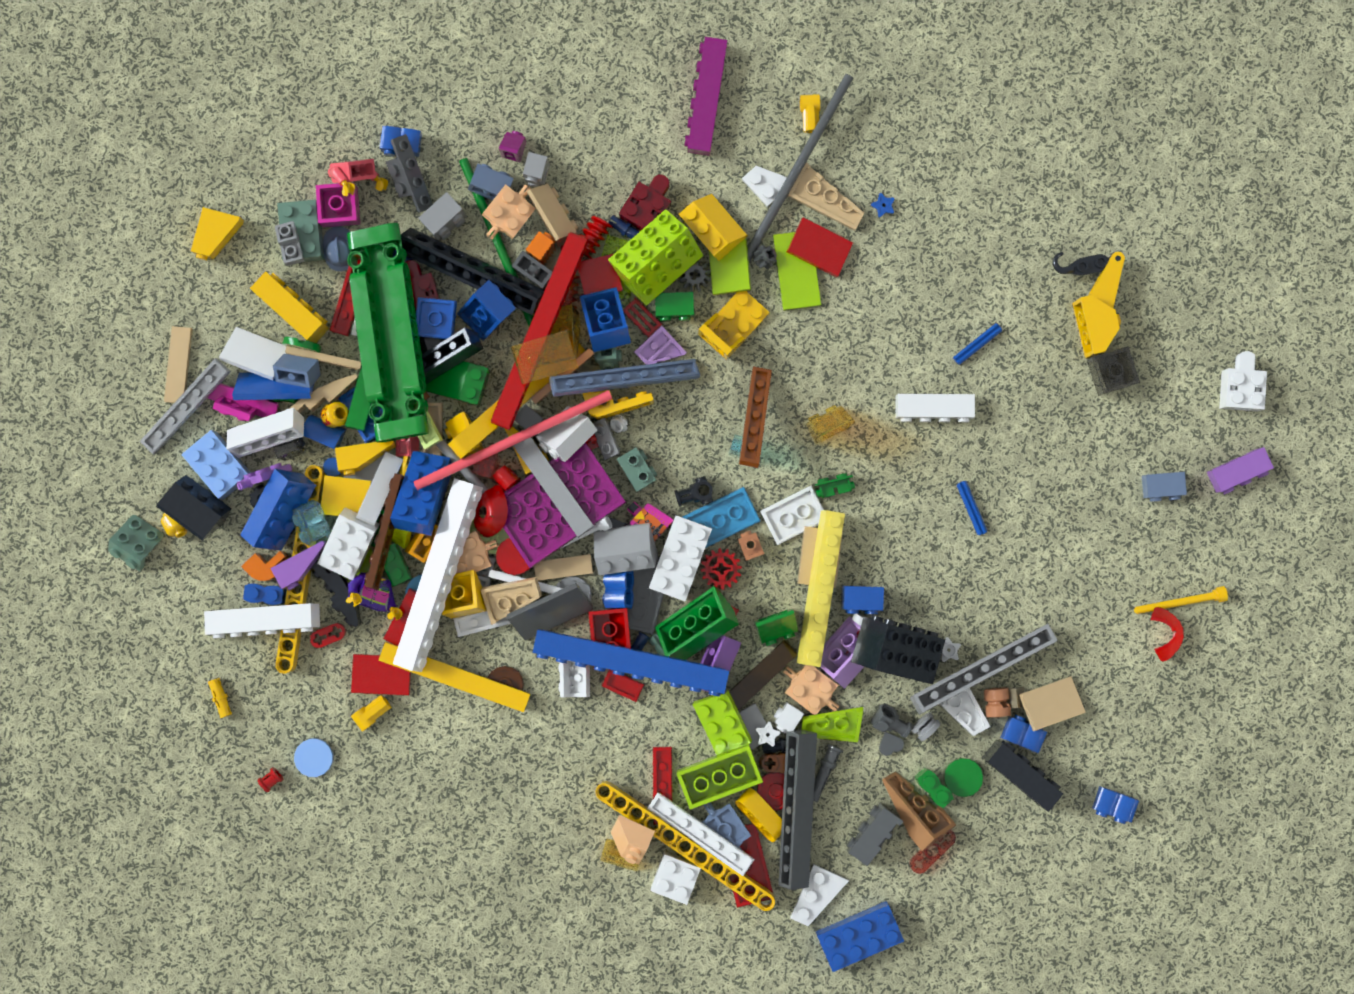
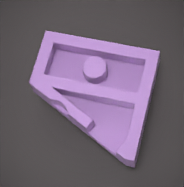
[634,326,687,365]

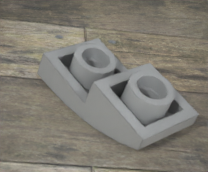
[275,221,305,266]

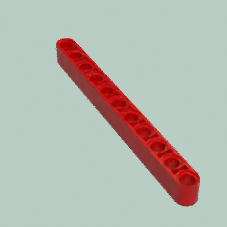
[491,232,589,430]

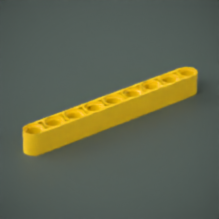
[448,336,585,459]

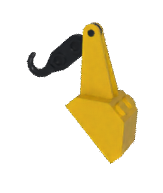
[1052,252,1125,358]

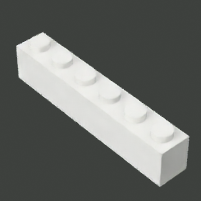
[204,603,320,638]

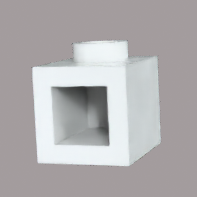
[774,702,804,734]

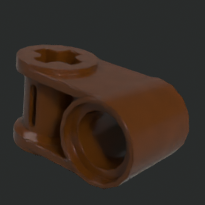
[759,752,786,773]

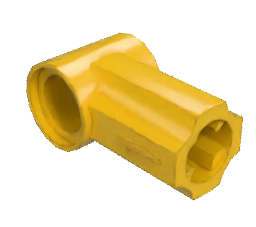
[800,94,820,133]
[351,695,392,732]

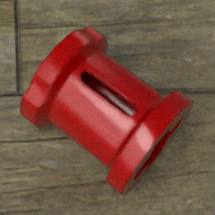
[257,767,284,793]

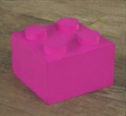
[315,182,361,228]

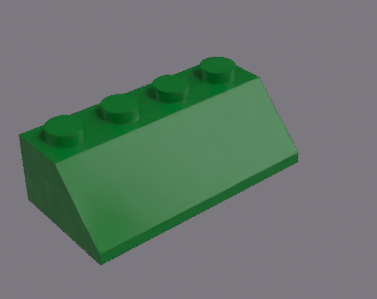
[655,586,739,660]

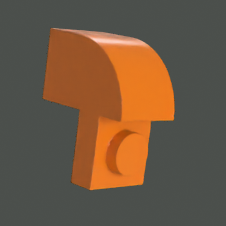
[241,551,289,581]

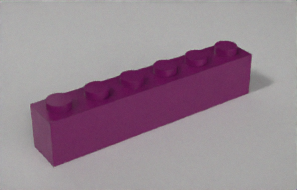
[684,36,728,156]

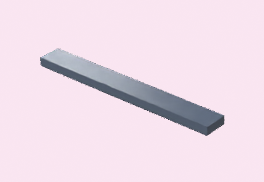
[549,359,700,397]

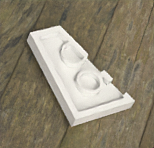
[940,688,990,736]
[790,864,849,926]

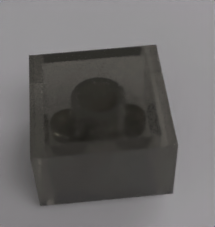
[1087,346,1140,396]

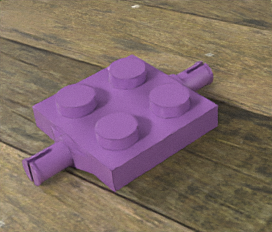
[237,463,293,490]

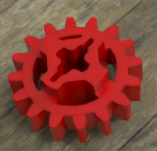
[700,548,742,590]

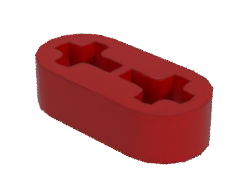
[310,623,346,648]

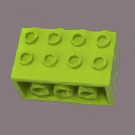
[608,209,704,306]

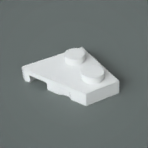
[742,166,787,207]

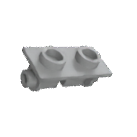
[593,418,621,460]

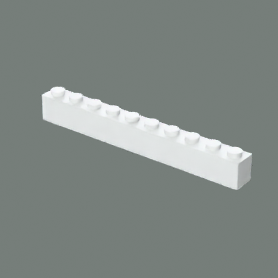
[393,478,483,672]

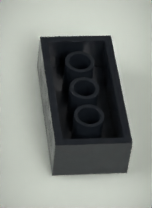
[982,740,1063,812]

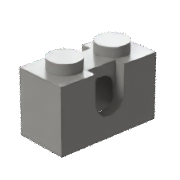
[523,152,550,188]

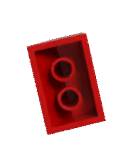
[589,608,631,668]

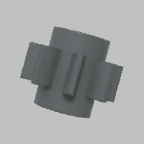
[753,244,777,269]

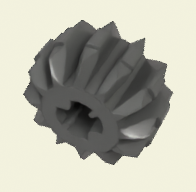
[679,260,711,292]

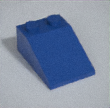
[457,280,516,341]

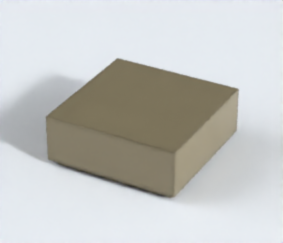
[1009,687,1024,708]

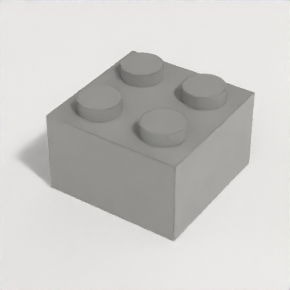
[418,192,467,241]

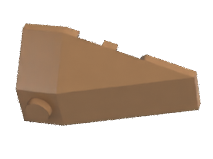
[882,772,956,851]

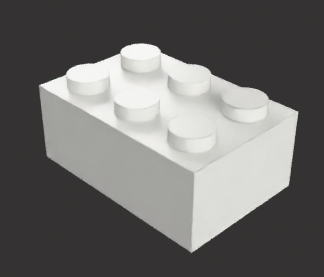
[317,507,380,580]

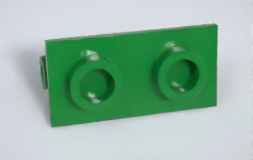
[814,473,855,499]

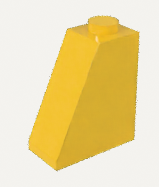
[191,207,244,261]

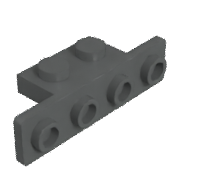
[386,134,433,213]

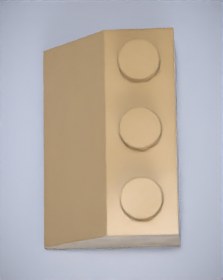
[527,184,579,248]

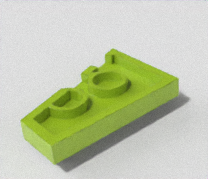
[801,707,863,742]

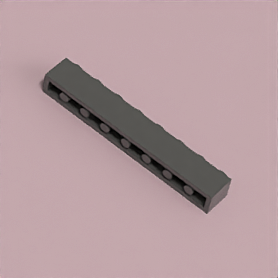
[778,730,817,890]

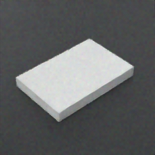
[219,327,286,381]
[760,485,824,545]

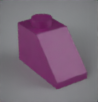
[499,131,527,163]

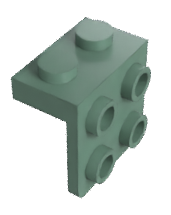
[108,515,164,572]

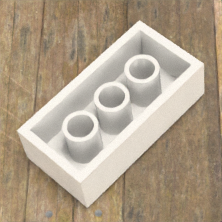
[649,516,712,601]

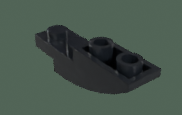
[311,560,361,628]

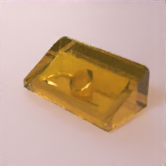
[600,838,639,871]

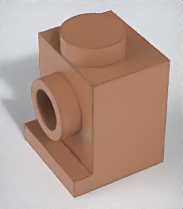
[737,530,764,561]

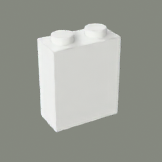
[536,406,597,462]

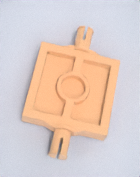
[482,184,536,240]
[456,530,498,573]
[783,665,839,715]

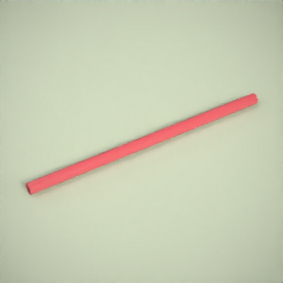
[414,390,612,490]

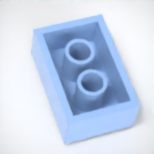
[181,430,251,500]

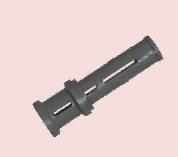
[814,743,844,802]

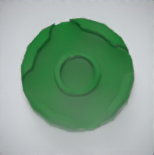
[282,337,321,353]
[944,758,983,797]

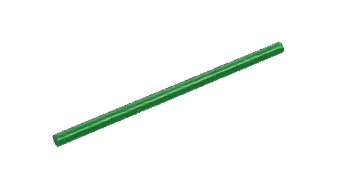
[459,158,548,352]

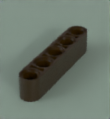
[729,640,798,710]

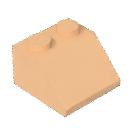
[611,815,655,865]

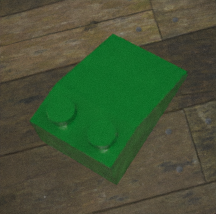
[426,361,490,407]
[753,609,798,646]

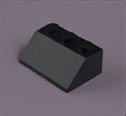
[156,475,232,541]

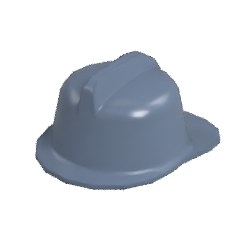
[323,226,350,271]

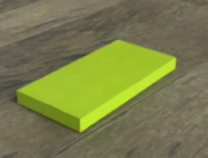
[773,232,821,311]

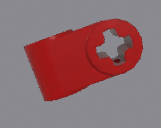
[493,465,521,492]

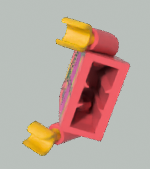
[328,159,388,197]

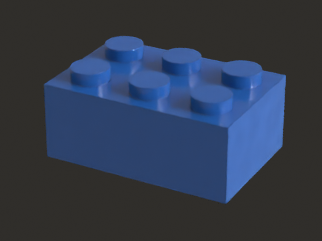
[579,287,631,352]

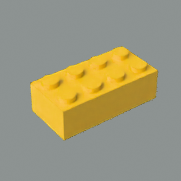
[250,271,330,343]

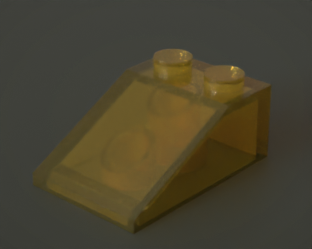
[806,405,855,444]

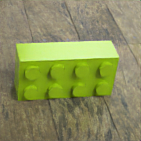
[676,744,763,810]

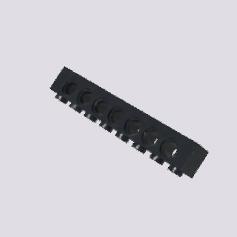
[396,227,545,315]

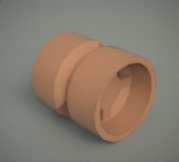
[983,687,1011,717]

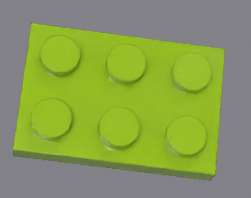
[692,690,752,755]

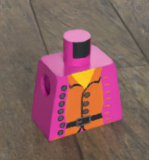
[627,501,674,541]

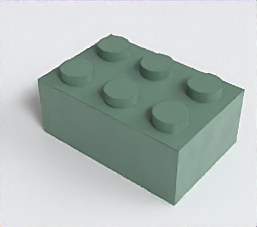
[277,199,325,263]

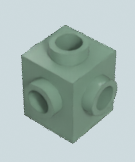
[594,347,623,370]

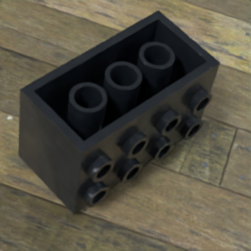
[851,615,946,685]

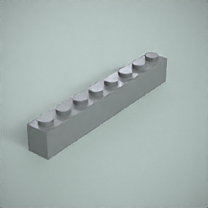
[910,624,1058,715]

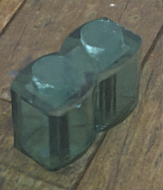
[292,500,331,546]

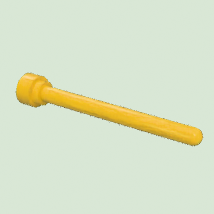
[1134,586,1228,614]

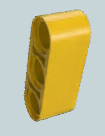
[735,788,782,842]

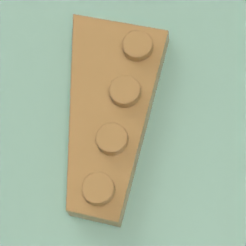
[788,162,864,231]

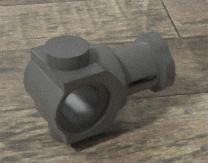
[871,703,913,738]

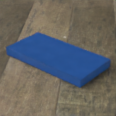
[232,372,314,400]

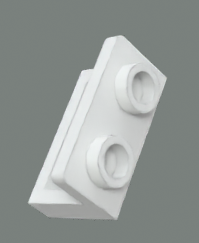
[559,661,590,697]

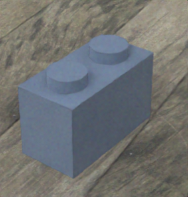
[468,164,514,200]
[273,354,321,388]
[1142,472,1187,502]

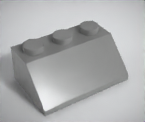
[594,523,659,575]

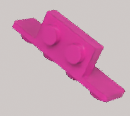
[208,383,279,421]

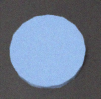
[294,738,333,777]

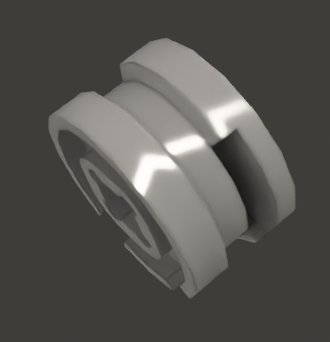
[911,712,941,742]

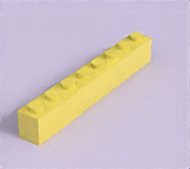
[797,510,845,667]

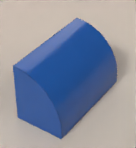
[304,414,347,449]

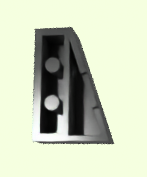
[846,803,903,866]

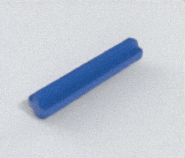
[953,323,1002,365]
[957,481,987,535]

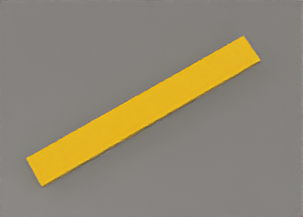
[379,642,531,712]

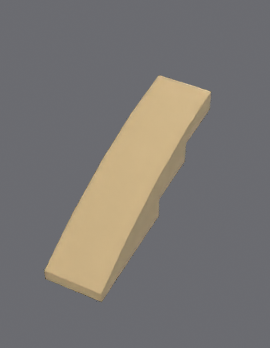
[289,374,358,413]

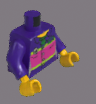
[346,568,402,620]

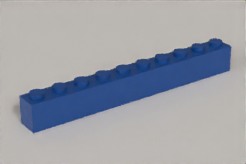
[532,629,729,697]

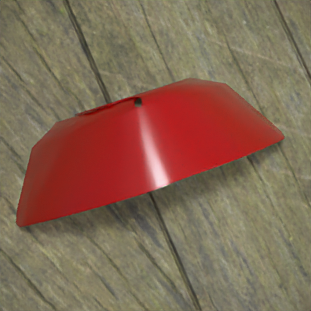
[474,485,508,537]
[1150,607,1184,662]

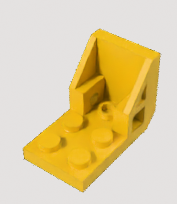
[698,291,770,360]
[582,390,654,420]

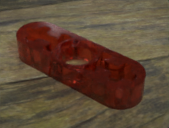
[909,830,956,874]

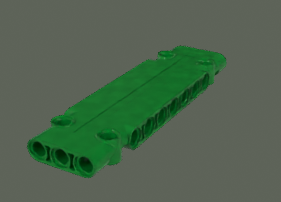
[347,223,429,443]

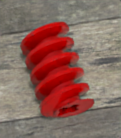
[581,216,613,259]

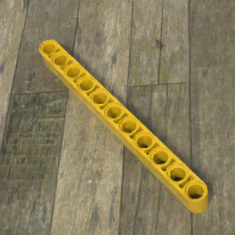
[276,465,326,674]
[596,781,775,911]

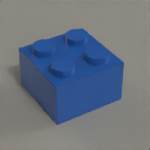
[841,586,884,614]

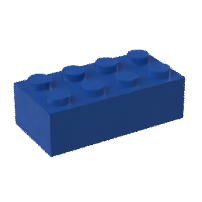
[390,451,452,536]
[240,469,316,551]
[816,901,904,972]

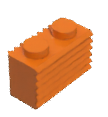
[525,231,556,266]

